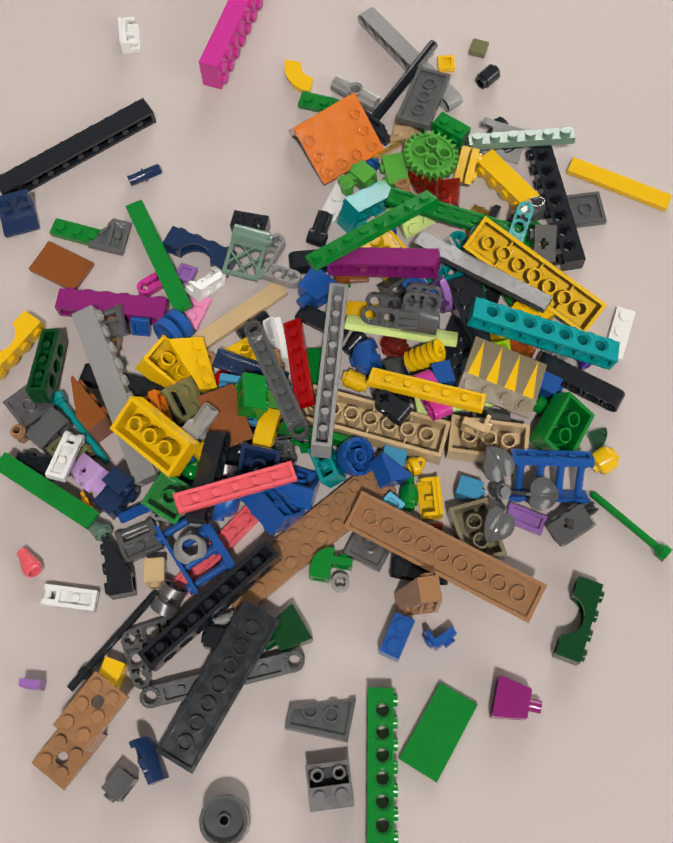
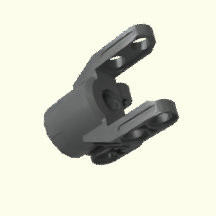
[361,282,442,336]

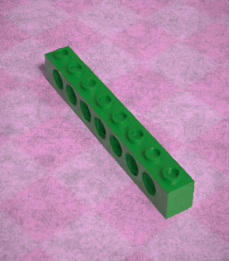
[367,687,398,843]

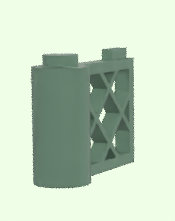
[222,224,273,282]

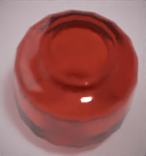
[380,336,409,358]

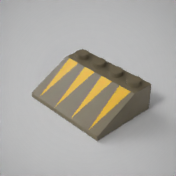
[455,336,547,419]

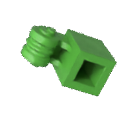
[337,159,377,196]

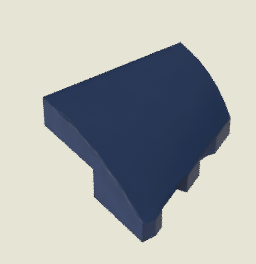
[129,736,169,785]

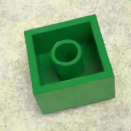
[140,471,192,525]

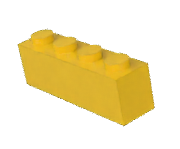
[475,149,540,211]

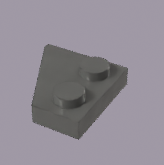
[88,218,131,256]

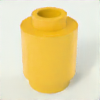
[341,369,368,393]

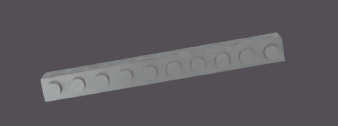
[311,283,348,458]
[71,305,161,487]

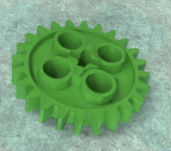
[402,130,460,181]

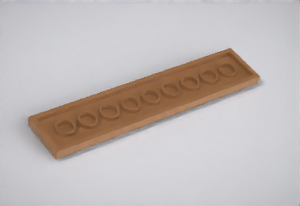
[232,470,397,610]
[344,491,547,623]

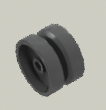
[199,794,251,843]

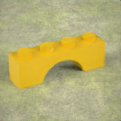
[0,310,45,380]

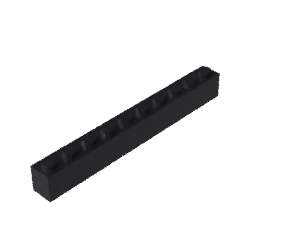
[0,98,156,195]

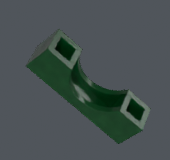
[552,576,605,666]

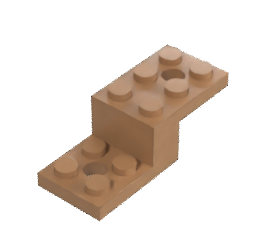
[32,671,130,790]

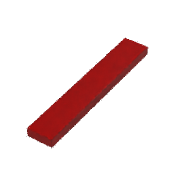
[283,318,316,409]

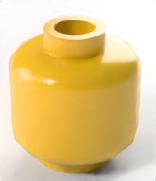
[591,446,620,475]

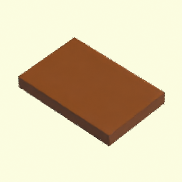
[29,241,94,290]
[197,383,254,448]

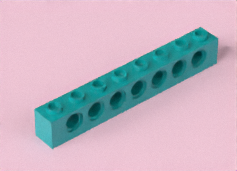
[466,297,620,370]

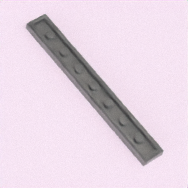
[413,231,553,313]

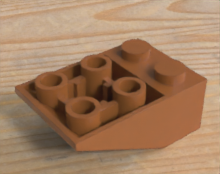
[71,376,113,444]

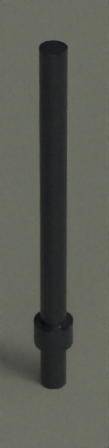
[67,590,158,692]

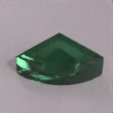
[587,427,607,452]

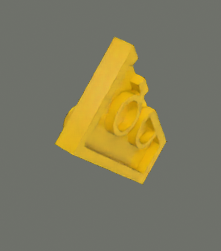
[166,337,217,392]

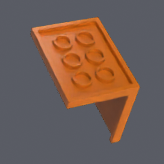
[288,92,384,185]

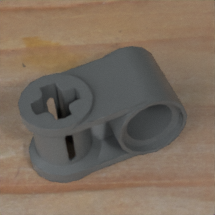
[272,439,298,463]

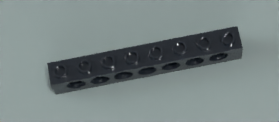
[525,145,586,271]
[137,540,282,672]

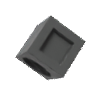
[101,766,139,803]

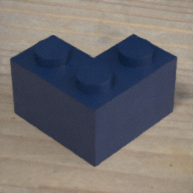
[92,465,141,520]

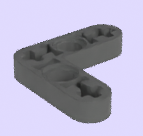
[121,617,177,690]

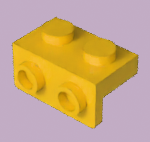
[454,146,482,185]

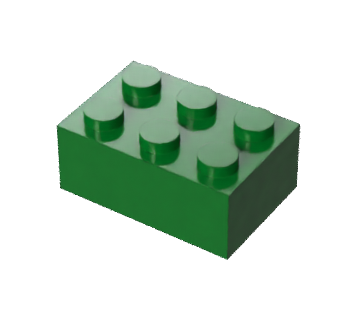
[529,392,595,451]

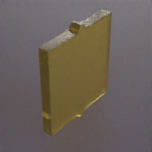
[372,138,407,159]

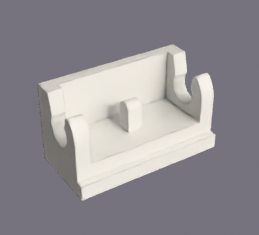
[118,17,141,54]
[185,266,226,302]

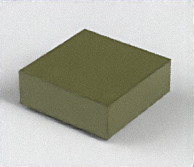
[469,38,489,58]

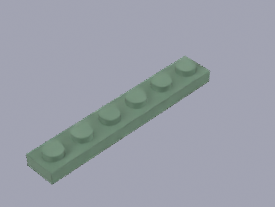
[468,127,575,150]

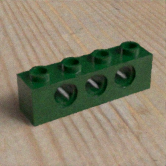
[25,328,68,404]

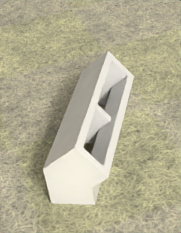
[262,316,289,364]

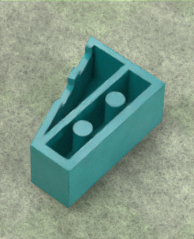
[337,180,391,233]

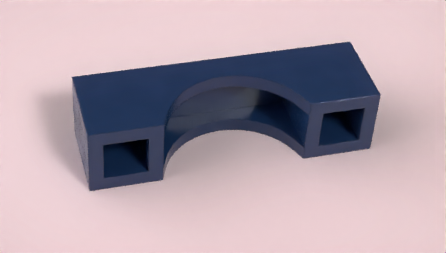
[162,226,237,278]

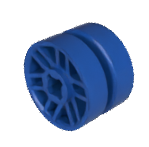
[153,309,194,339]

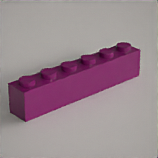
[326,247,441,278]
[55,287,170,325]

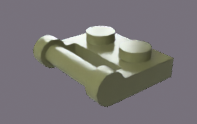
[160,376,201,425]

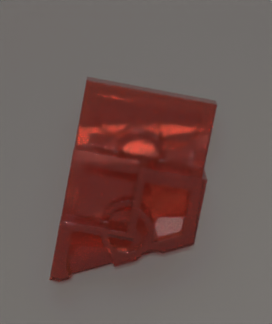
[408,173,461,207]

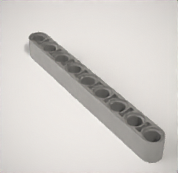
[358,7,463,112]

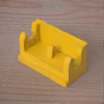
[417,476,444,521]

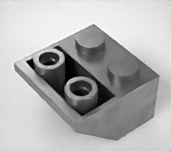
[305,760,354,812]

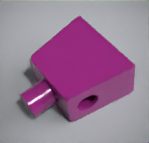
[490,675,542,720]

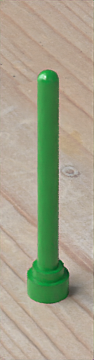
[590,491,672,562]

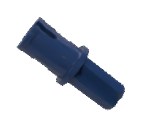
[127,164,162,186]

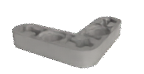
[253,233,302,289]

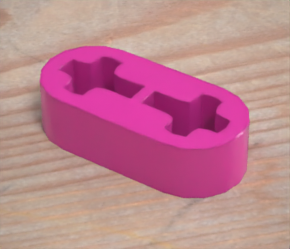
[137,272,163,297]

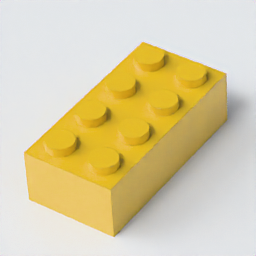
[110,396,201,477]

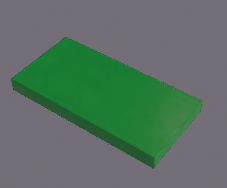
[399,683,477,783]

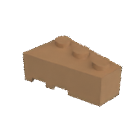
[394,573,442,616]

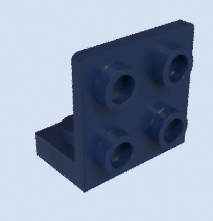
[0,189,40,238]

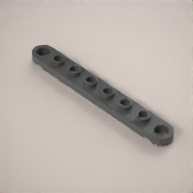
[243,319,311,441]
[139,650,305,708]

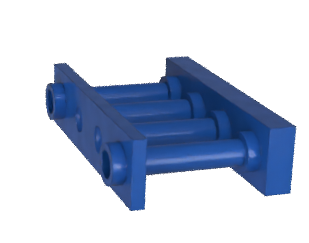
[508,449,595,505]
[154,517,237,598]

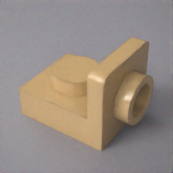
[460,415,493,439]

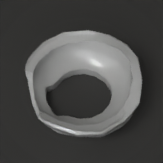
[173,533,207,565]

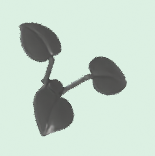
[483,446,559,542]

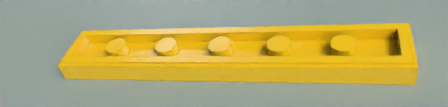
[566,157,672,212]
[367,367,487,414]

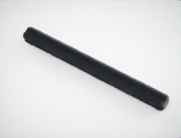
[372,40,438,121]

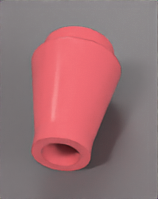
[17,548,42,578]

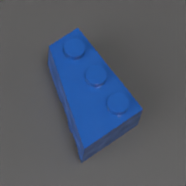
[239,487,306,536]

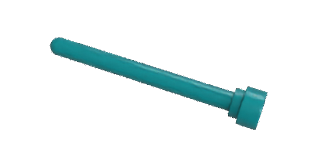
[52,390,110,464]

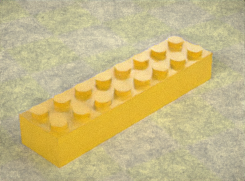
[463,216,608,332]

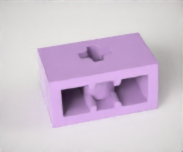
[70,452,109,495]

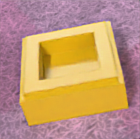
[437,55,455,73]

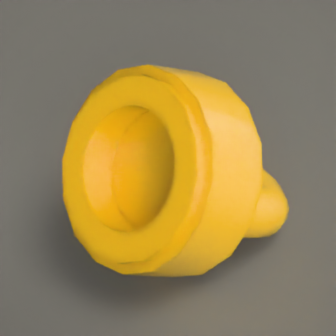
[406,456,426,477]

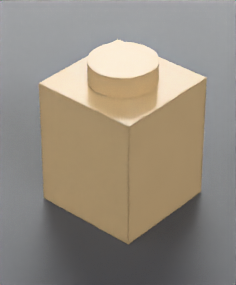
[143,557,168,589]

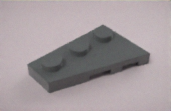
[285,698,356,743]

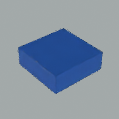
[130,316,151,337]

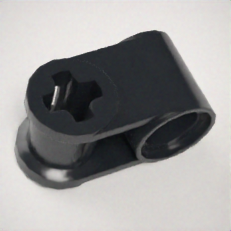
[375,390,412,426]

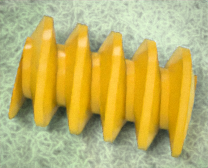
[404,339,446,372]

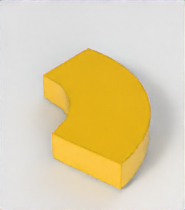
[284,59,314,93]

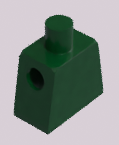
[265,604,313,653]

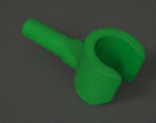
[290,438,311,454]

